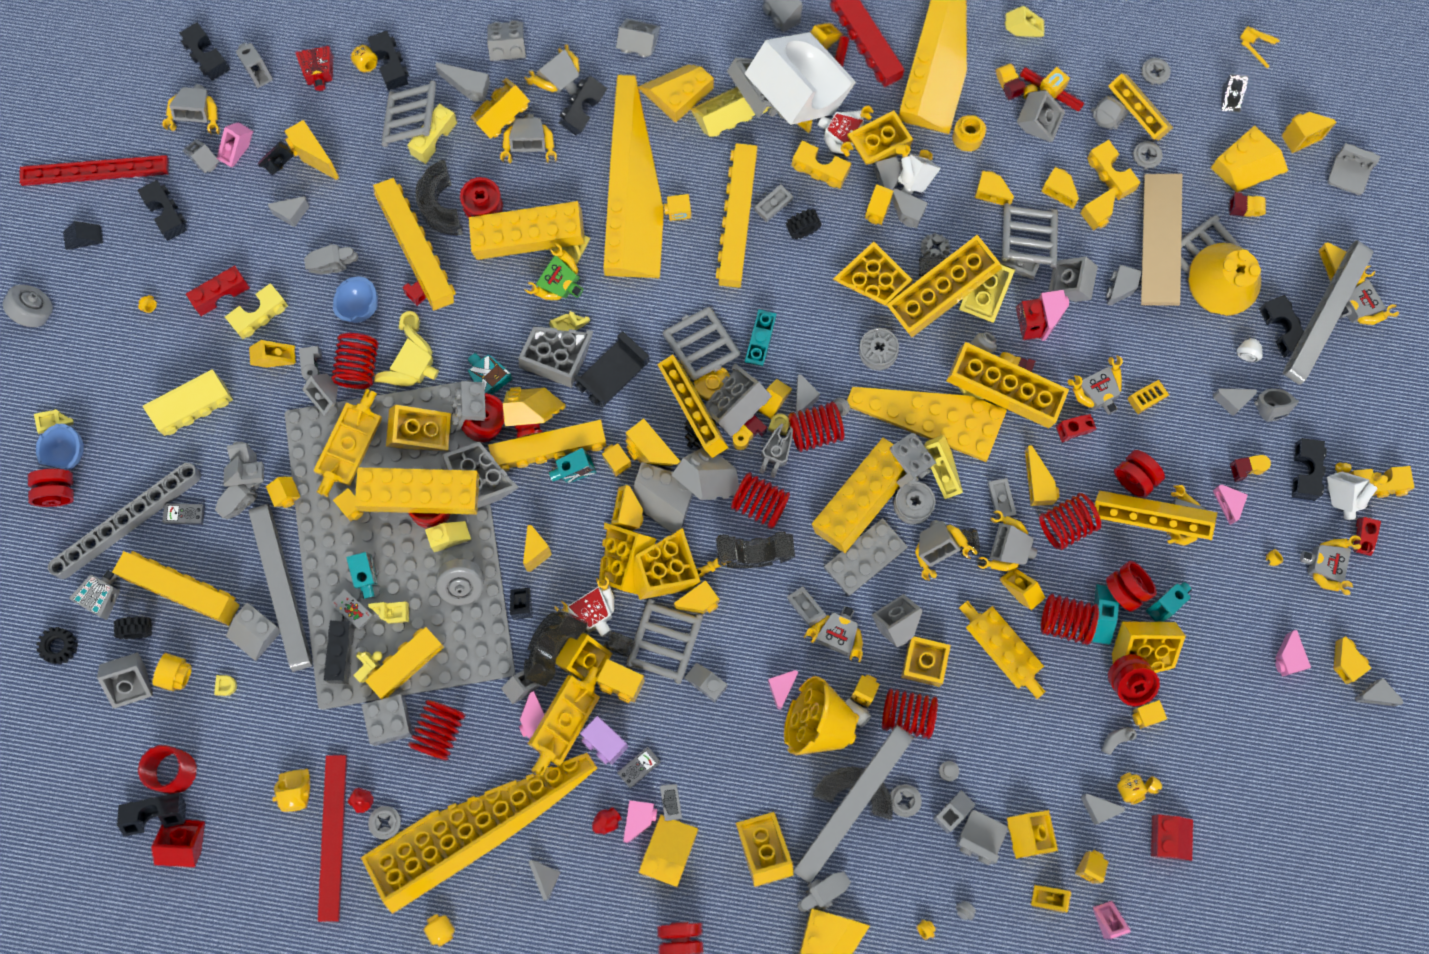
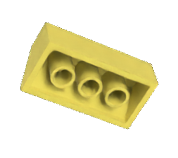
[691,87,771,137]
[143,369,233,436]

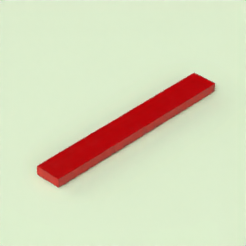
[20,155,169,186]
[317,755,347,922]

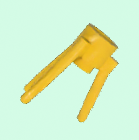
[1240,26,1280,68]

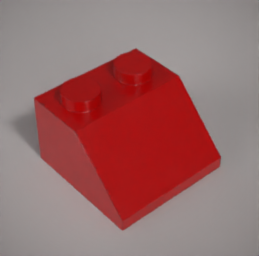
[1151,814,1193,861]
[151,820,205,868]

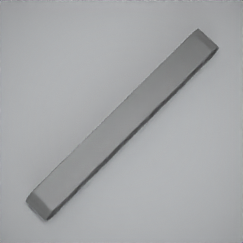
[1283,240,1374,385]
[48,463,201,579]
[249,504,313,672]
[793,725,914,884]

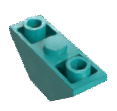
[745,309,777,367]
[1091,584,1119,645]

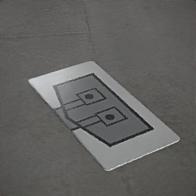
[660,784,682,821]

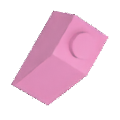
[217,122,253,167]
[1275,630,1311,677]
[519,691,545,739]
[623,801,657,843]

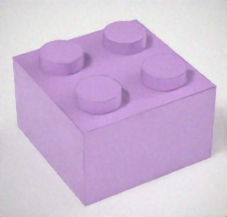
[580,716,628,765]

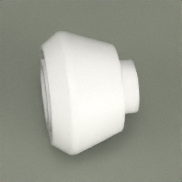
[1237,338,1263,362]

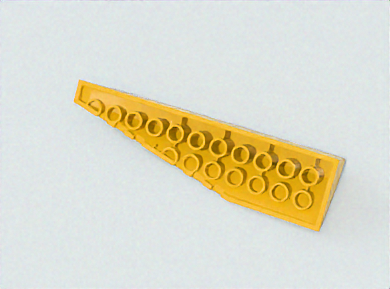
[898,0,967,134]
[604,75,664,278]
[361,753,597,914]

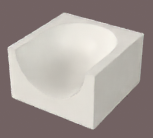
[745,32,856,125]

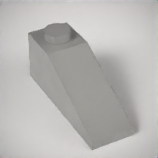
[435,62,490,102]

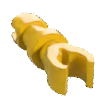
[696,554,729,578]

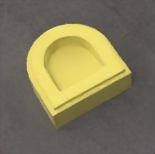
[399,311,420,332]
[768,414,790,436]
[214,675,237,696]

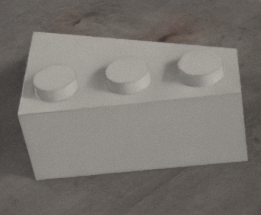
[518,327,593,388]
[705,363,772,437]
[443,442,519,508]
[672,447,740,500]
[633,462,694,534]

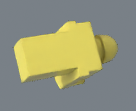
[353,651,382,683]

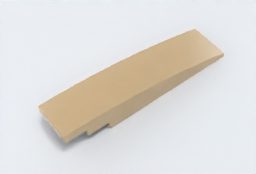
[1141,174,1182,306]

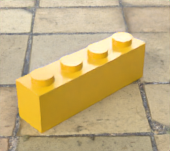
[1108,73,1173,140]
[365,627,444,699]

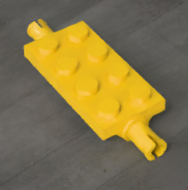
[313,389,382,497]
[958,601,1046,700]
[528,666,601,776]

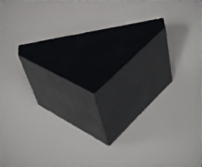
[63,221,103,250]
[510,588,533,620]

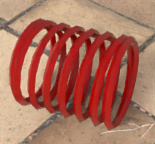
[331,332,379,389]
[789,401,845,452]
[731,472,790,529]
[1039,493,1102,550]
[1040,593,1099,646]
[882,688,938,739]
[408,700,466,761]
[138,745,197,794]

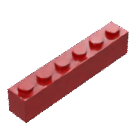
[830,0,905,87]

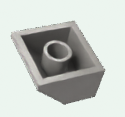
[763,0,802,33]
[616,19,661,57]
[1017,90,1065,142]
[1048,257,1098,302]
[871,594,923,648]
[226,603,281,661]
[97,652,152,709]

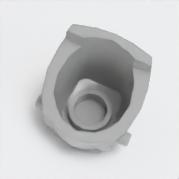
[1091,95,1129,130]
[1254,389,1299,422]

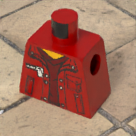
[295,46,334,91]
[1016,299,1046,340]

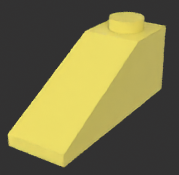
[924,435,963,499]

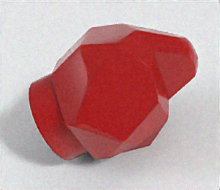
[348,788,374,813]
[592,807,622,834]

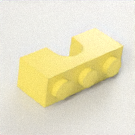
[407,104,457,164]
[225,283,288,339]

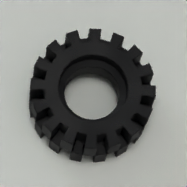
[786,209,822,239]
[114,616,152,639]
[36,627,78,665]

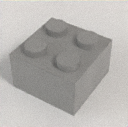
[362,694,413,746]

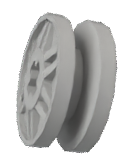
[859,328,899,371]
[893,482,936,525]

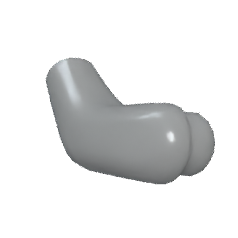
[1101,727,1137,755]

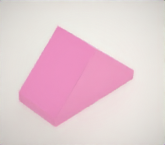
[1213,485,1248,525]
[768,670,798,710]
[1093,901,1130,939]

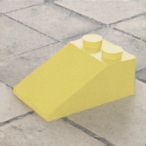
[959,264,1015,323]

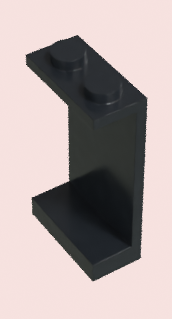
[574,331,650,408]

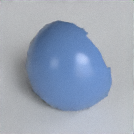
[332,276,378,323]
[36,424,84,470]

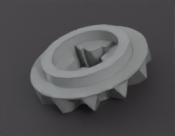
[1142,58,1171,85]
[1133,141,1163,169]
[921,233,951,261]
[889,784,922,817]
[368,806,401,839]

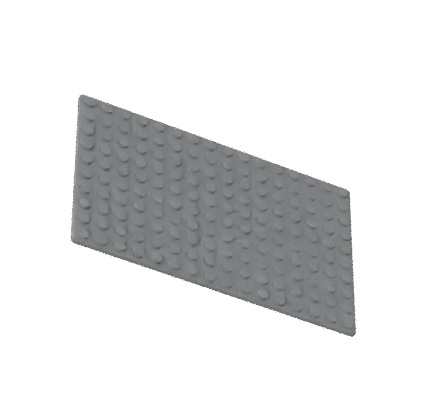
[285,381,515,710]

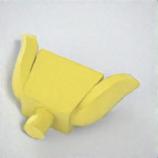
[374,323,439,387]

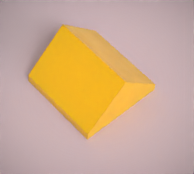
[523,525,552,572]

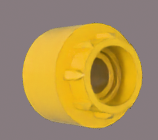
[952,115,986,152]
[153,653,192,692]

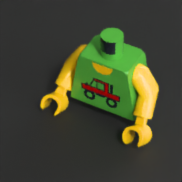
[524,243,584,300]

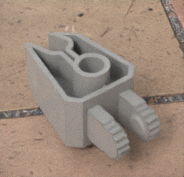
[304,245,358,275]
[759,424,793,478]
[215,482,263,520]
[797,872,851,912]

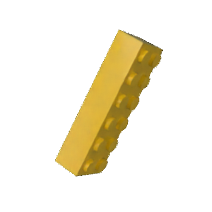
[469,201,585,260]
[887,235,1002,338]
[946,342,1069,428]
[812,438,907,553]
[355,467,479,514]
[112,551,240,626]

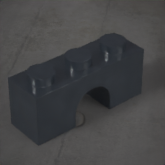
[179,22,230,81]
[367,30,409,91]
[558,76,608,136]
[137,180,187,241]
[1259,295,1304,358]
[1292,438,1327,501]
[324,620,355,684]
[117,792,186,837]

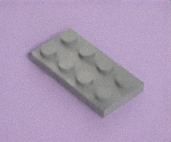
[824,518,908,597]

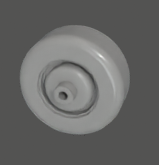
[2,284,53,327]
[436,559,484,605]

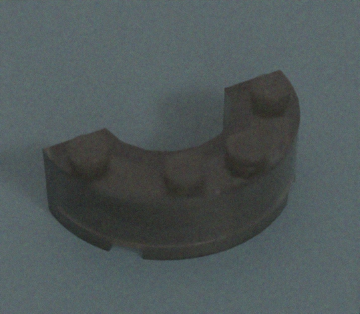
[415,159,463,235]
[715,532,795,569]
[524,610,588,687]
[811,767,893,822]

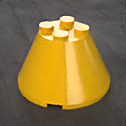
[1188,243,1261,316]
[784,676,859,755]

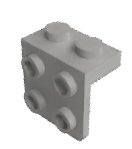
[487,20,526,61]
[1328,143,1380,195]
[451,381,486,431]
[890,433,936,488]
[955,810,1008,866]

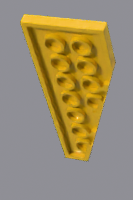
[847,387,1007,462]

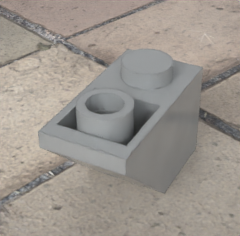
[1106,265,1142,306]
[227,442,257,464]
[933,790,975,833]

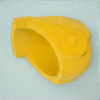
[272,769,310,812]

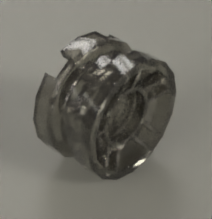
[959,528,980,556]
[604,631,635,657]

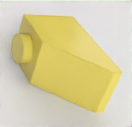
[1005,6,1044,37]
[425,521,471,553]

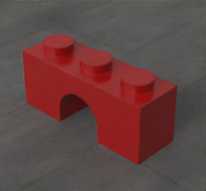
[186,265,250,316]

